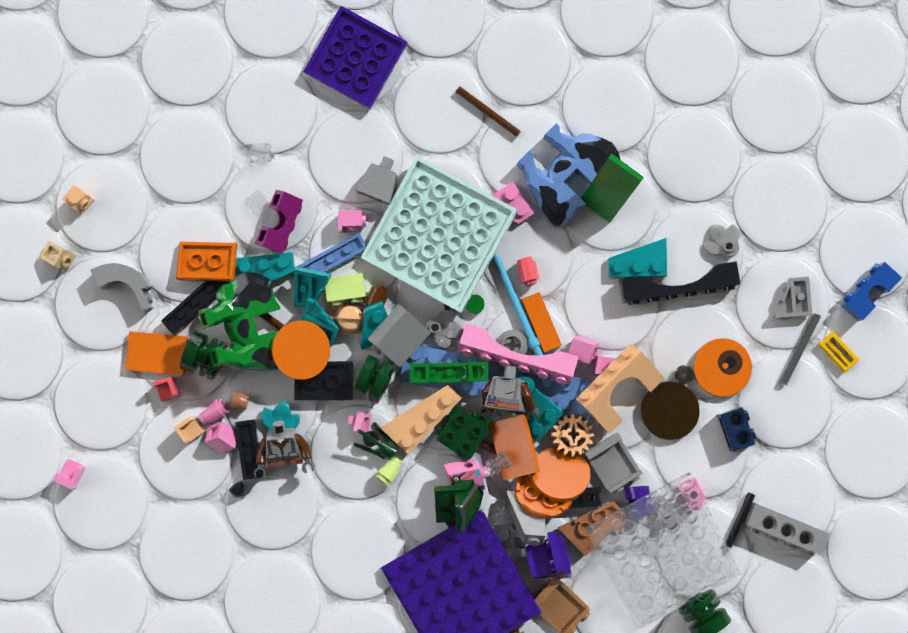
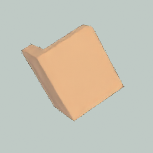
[174,416,205,444]

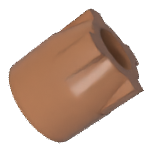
[230,392,249,409]

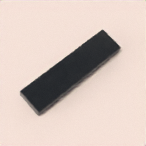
[161,281,230,336]

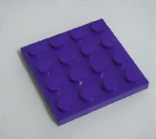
[303,6,408,110]

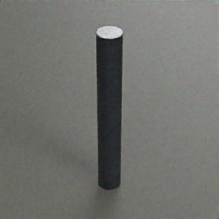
[724,492,755,548]

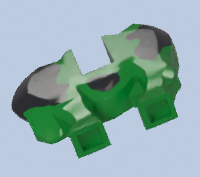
[198,272,280,371]

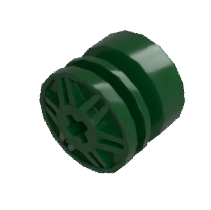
[180,331,227,380]
[678,589,731,633]

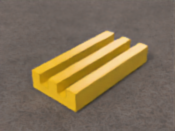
[817,331,860,373]

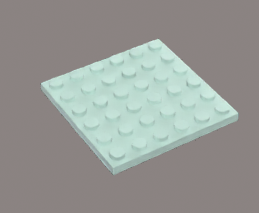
[361,156,518,313]

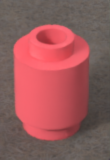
[517,256,540,286]

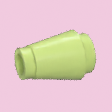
[375,456,403,486]

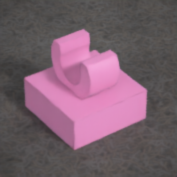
[347,411,372,432]

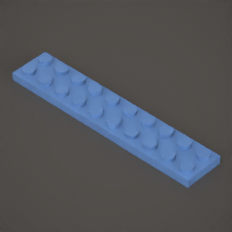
[399,346,593,420]

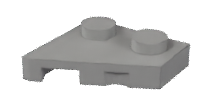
[773,277,813,318]

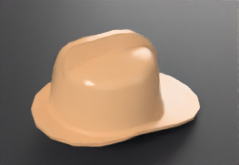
[325,304,364,335]

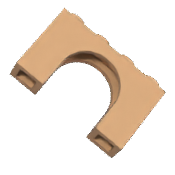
[576,344,664,434]

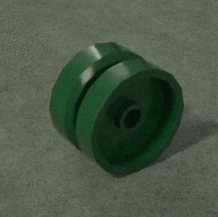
[352,355,394,404]

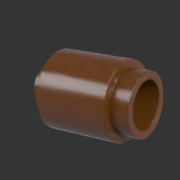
[364,284,389,308]

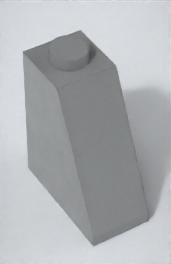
[506,490,545,546]

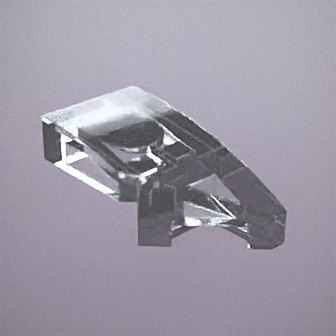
[244,189,271,227]

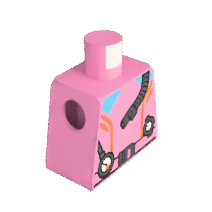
[444,458,493,491]

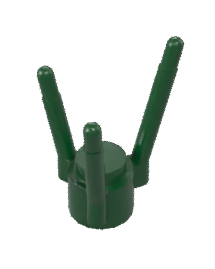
[353,422,398,460]

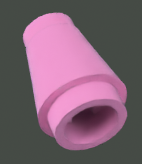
[199,399,229,424]

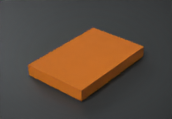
[176,242,238,282]
[125,331,188,375]
[489,414,540,480]

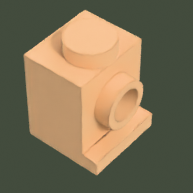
[62,185,95,215]

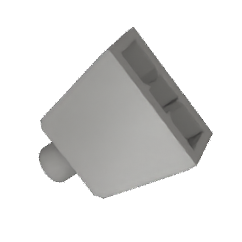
[355,156,397,205]

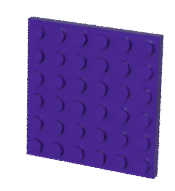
[381,509,542,633]

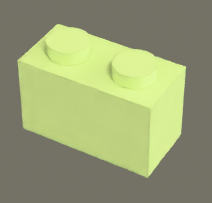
[325,273,367,306]

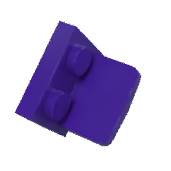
[525,531,572,579]

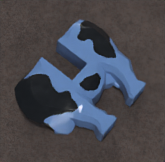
[517,123,621,228]

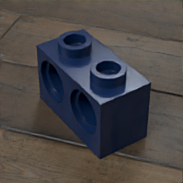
[717,407,756,452]

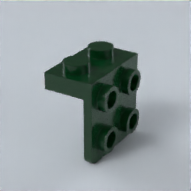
[435,407,489,460]

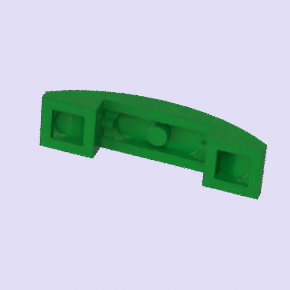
[410,362,489,383]

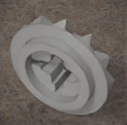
[497,330,528,355]

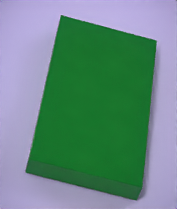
[581,154,644,223]

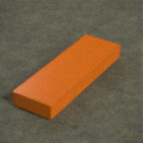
[522,292,562,353]

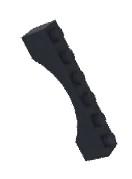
[619,261,740,306]

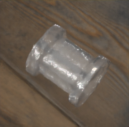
[486,451,512,476]

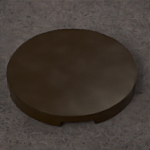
[640,381,700,440]

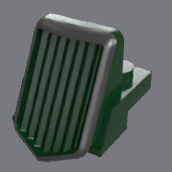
[434,479,484,533]

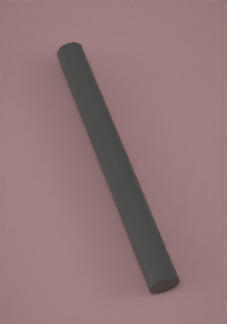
[780,313,821,385]

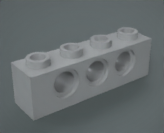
[743,502,829,556]

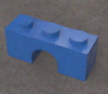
[841,262,902,321]

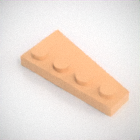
[380,385,462,454]

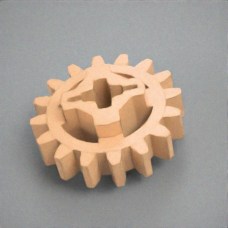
[551,414,594,457]

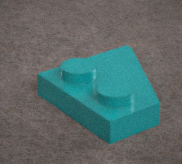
[360,301,388,350]

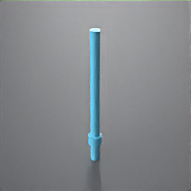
[492,254,543,356]

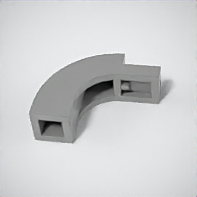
[90,263,154,311]

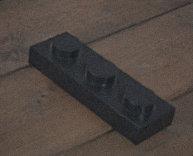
[235,419,263,480]

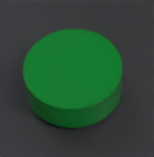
[466,294,485,314]

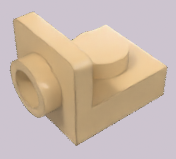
[40,241,76,271]

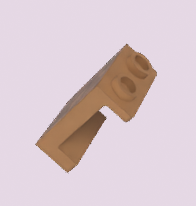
[534,577,590,633]

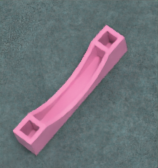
[458,323,578,385]

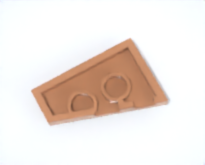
[557,501,627,556]

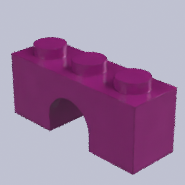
[255,190,303,254]

